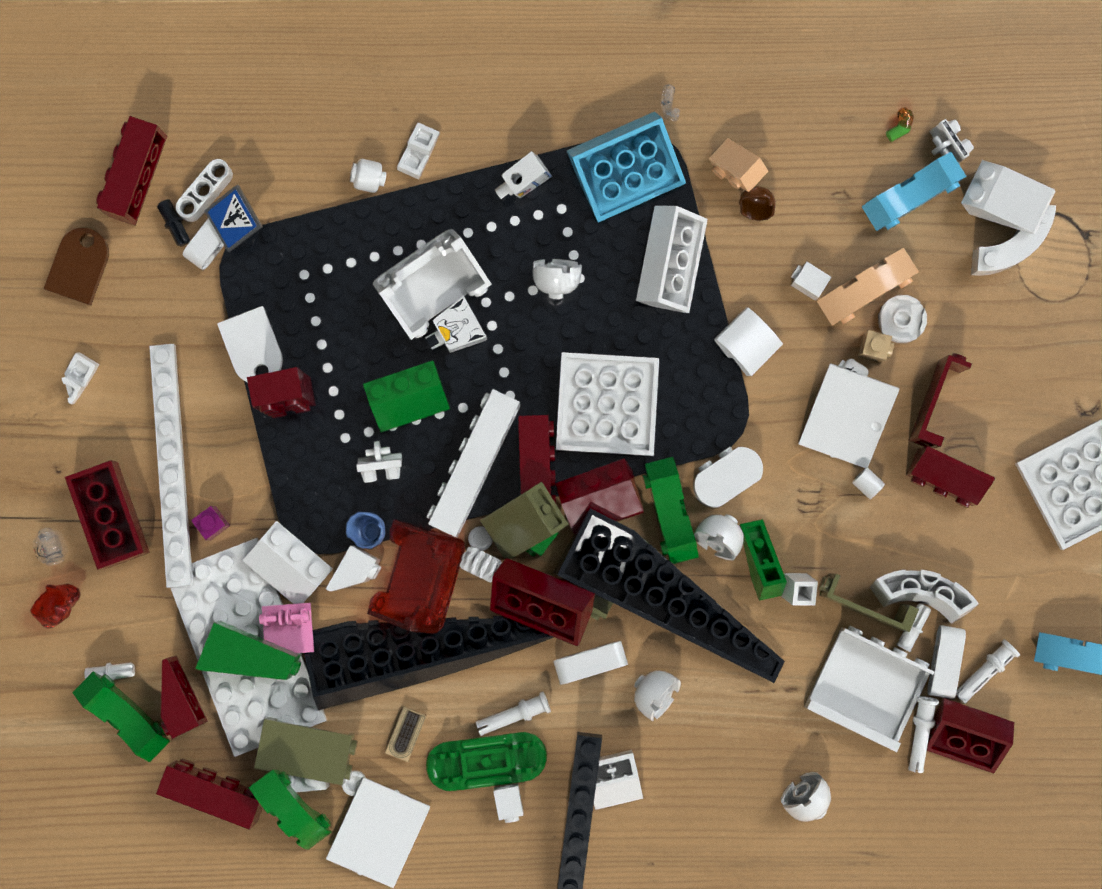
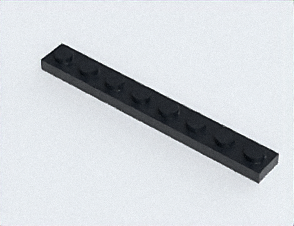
[557,732,602,889]

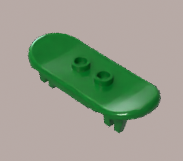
[426,732,547,791]

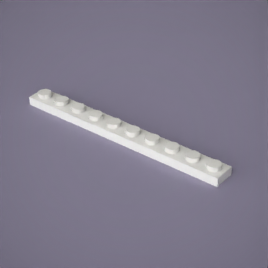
[150,344,193,588]

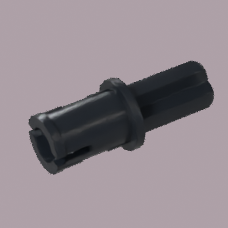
[156,199,190,247]

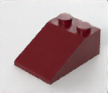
[161,655,208,739]

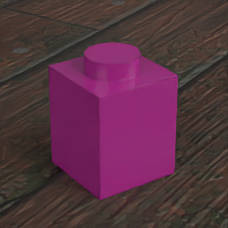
[191,506,230,540]

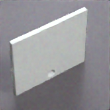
[798,363,900,468]
[326,777,430,888]

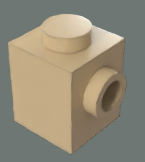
[858,330,894,363]

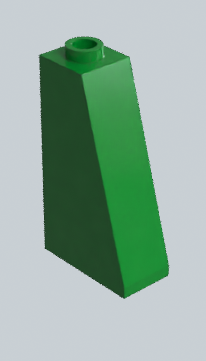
[195,621,301,680]

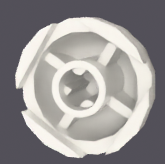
[533,259,582,299]
[694,514,743,561]
[634,670,681,721]
[781,772,831,822]

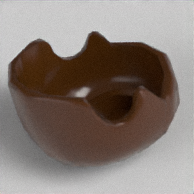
[739,186,776,221]

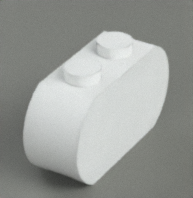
[693,447,763,508]

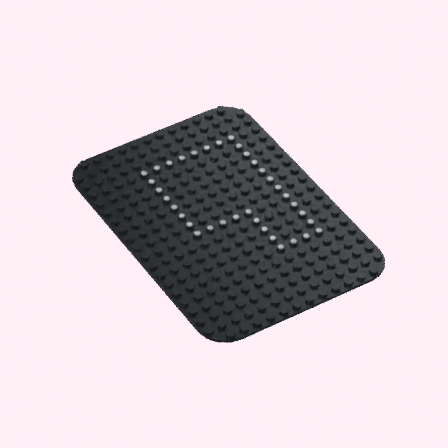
[219,143,749,554]

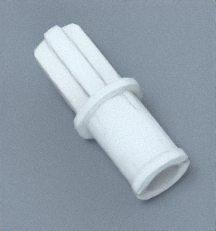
[896,603,931,652]
[84,662,135,680]

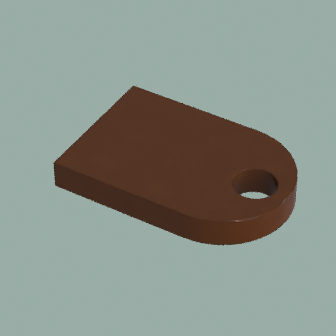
[44,228,109,306]

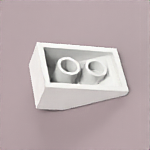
[961,160,1055,235]

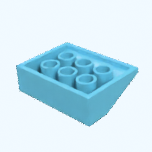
[566,111,686,222]

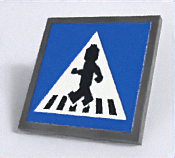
[204,185,263,252]

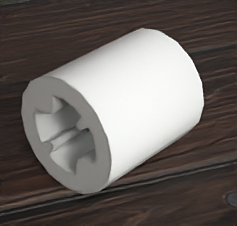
[852,467,885,499]

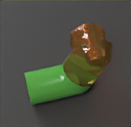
[886,107,914,142]

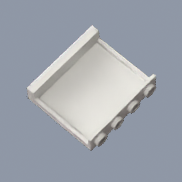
[804,626,934,752]

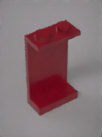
[908,353,972,449]

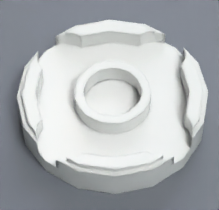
[878,295,927,343]

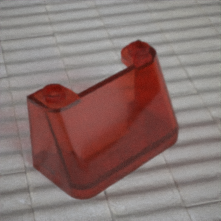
[367,519,465,634]

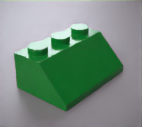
[363,361,450,433]

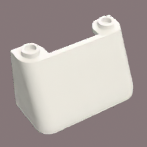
[373,229,492,340]

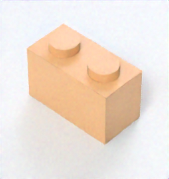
[709,138,768,192]

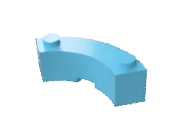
[862,152,967,231]
[1034,632,1102,675]

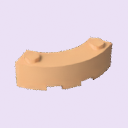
[817,248,919,326]

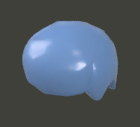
[346,512,386,549]

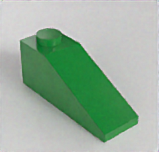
[740,519,787,601]

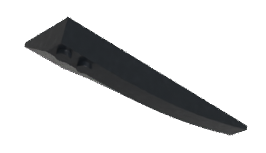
[554,508,785,683]
[304,616,554,710]

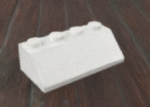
[636,206,708,313]

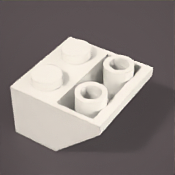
[594,750,643,810]

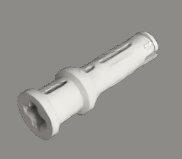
[956,639,1020,704]
[476,692,551,736]
[908,696,939,773]

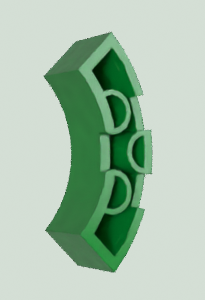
[642,457,699,564]
[72,671,170,762]
[248,769,332,850]

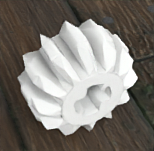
[460,547,502,582]

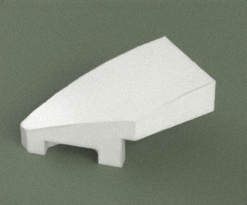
[62,352,99,405]

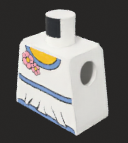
[495,151,552,201]

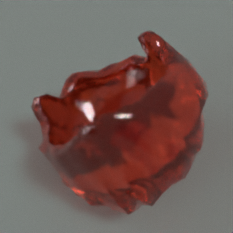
[30,583,81,629]

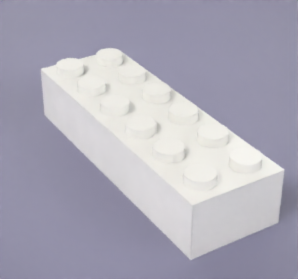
[427,389,520,538]

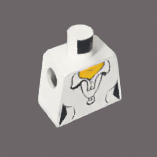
[425,296,487,353]

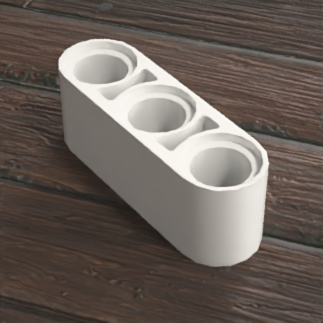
[176,159,233,222]
[182,218,224,270]
[928,625,966,700]
[553,641,628,685]

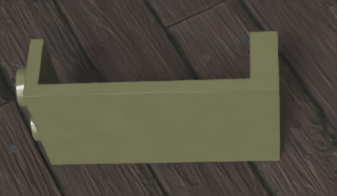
[480,482,569,559]
[818,573,919,632]
[254,717,358,785]

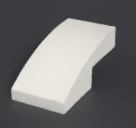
[397,123,440,180]

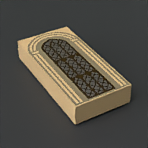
[385,707,426,762]

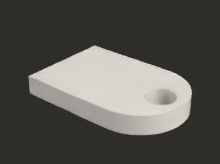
[217,306,283,382]

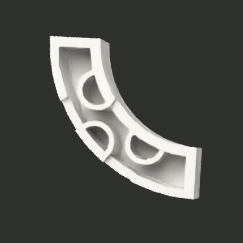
[971,205,1056,276]
[870,569,979,624]

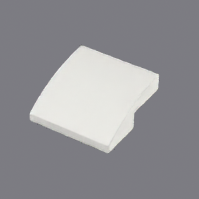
[714,307,783,376]

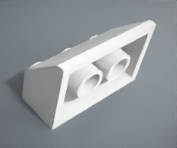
[242,521,333,604]

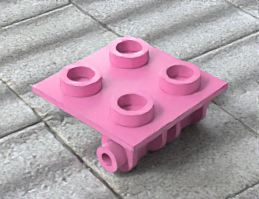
[259,603,314,653]

